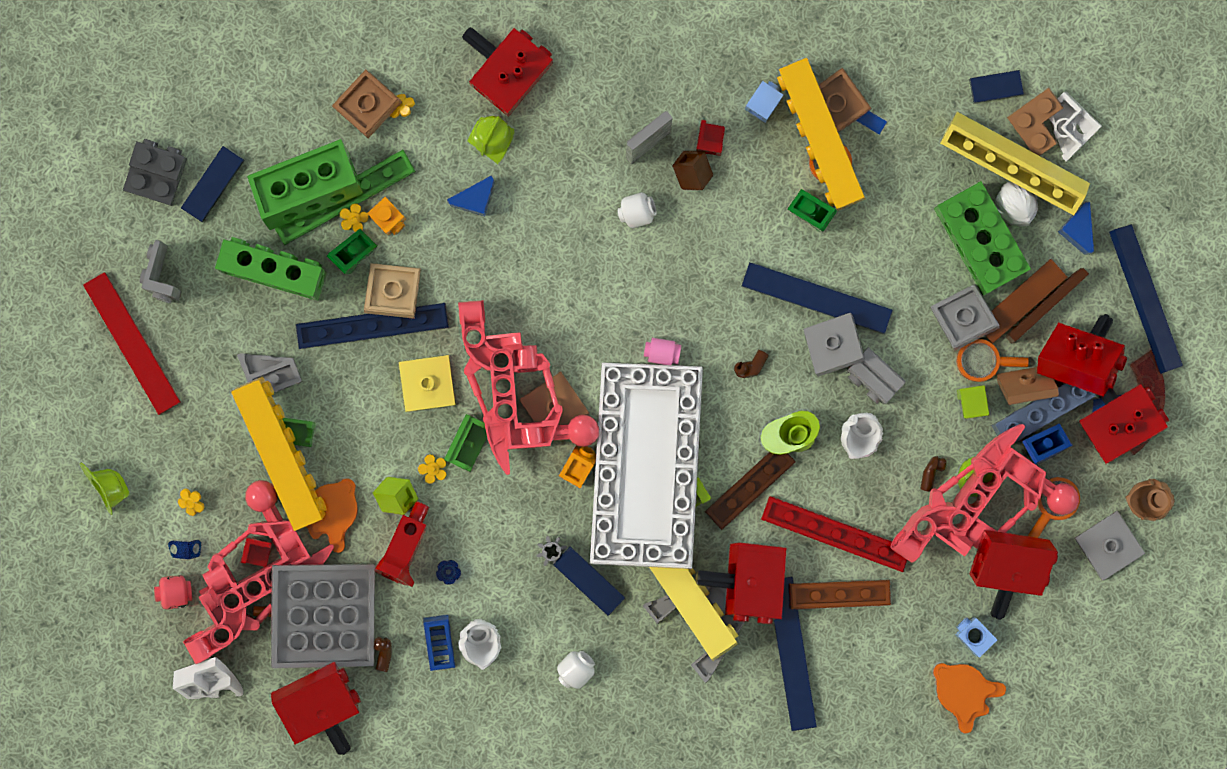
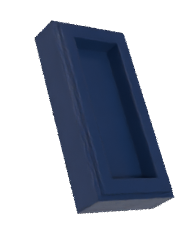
[969,70,1024,104]

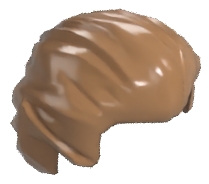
[1125,479,1175,521]

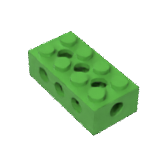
[247,139,364,230]
[934,181,1031,296]
[215,237,327,301]

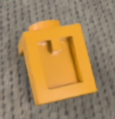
[367,197,406,236]
[559,445,596,488]

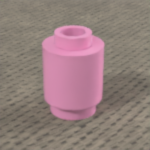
[644,337,681,365]

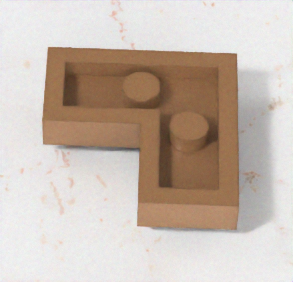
[1007,87,1064,156]

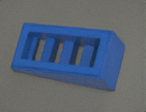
[423,615,455,671]

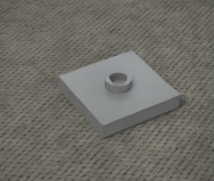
[931,284,999,351]
[803,313,865,377]
[1074,511,1145,581]

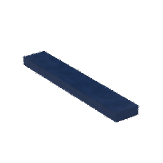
[1109,224,1183,374]
[741,262,893,334]
[295,303,449,349]
[774,576,817,731]

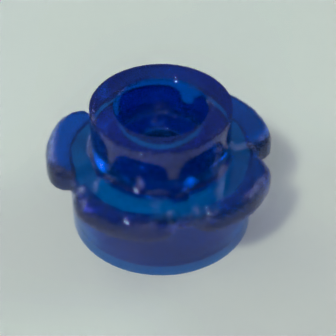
[436,560,461,585]

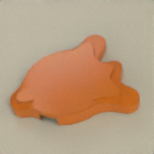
[306,479,358,553]
[933,663,1006,733]

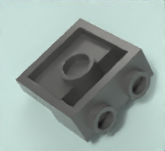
[123,139,187,206]

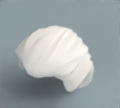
[995,182,1038,227]
[841,412,883,459]
[459,619,501,670]

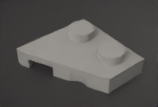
[237,353,303,393]

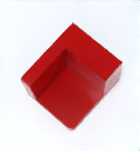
[696,120,725,156]
[241,537,272,567]

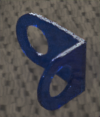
[168,540,201,559]

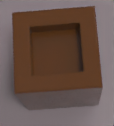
[672,151,713,190]

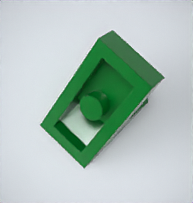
[787,189,837,232]
[327,229,377,274]

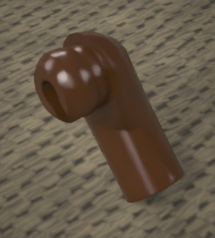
[734,349,769,379]
[920,456,946,492]
[374,637,392,672]

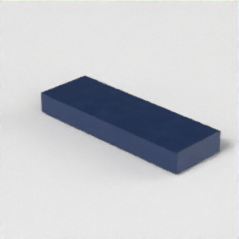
[181,146,245,223]
[553,546,625,616]

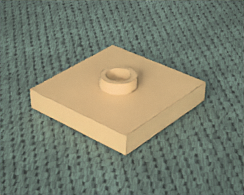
[364,263,421,318]

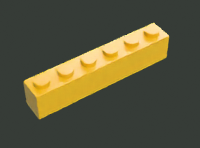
[777,57,865,211]
[231,376,327,531]

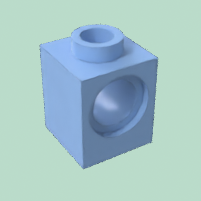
[745,81,783,123]
[955,617,997,658]

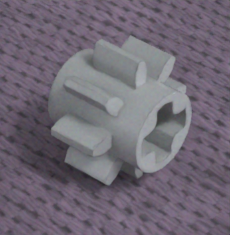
[536,536,567,566]

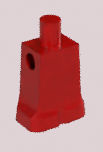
[374,501,430,587]

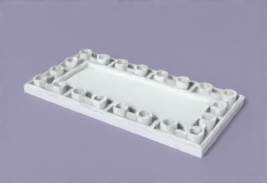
[590,363,703,569]

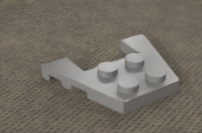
[643,586,745,683]

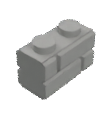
[846,347,906,405]

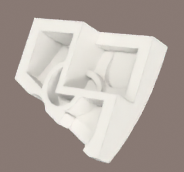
[1049,92,1102,162]
[173,657,243,699]

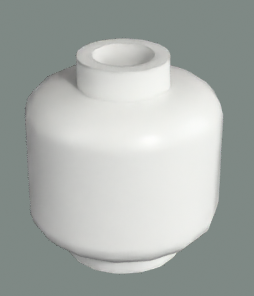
[618,192,657,229]
[557,651,595,689]

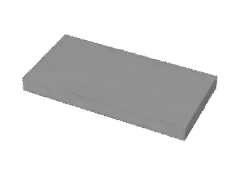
[626,111,673,164]

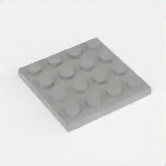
[271,564,375,668]

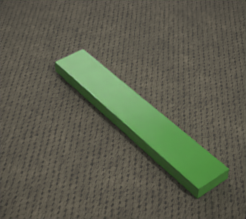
[275,150,416,245]

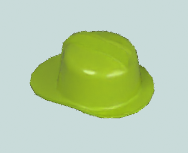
[467,116,515,164]
[760,411,820,455]
[79,462,129,515]

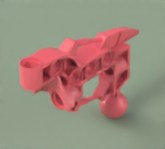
[458,300,599,475]
[891,424,1079,563]
[183,480,334,664]

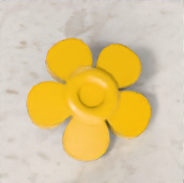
[390,94,415,118]
[340,203,369,232]
[418,455,447,484]
[178,489,205,516]

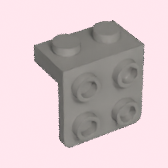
[140,240,181,304]

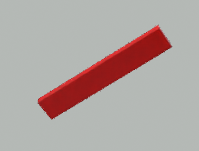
[83,272,181,415]
[761,496,908,572]

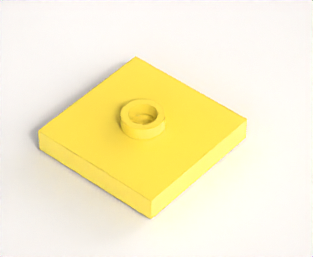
[399,355,456,412]

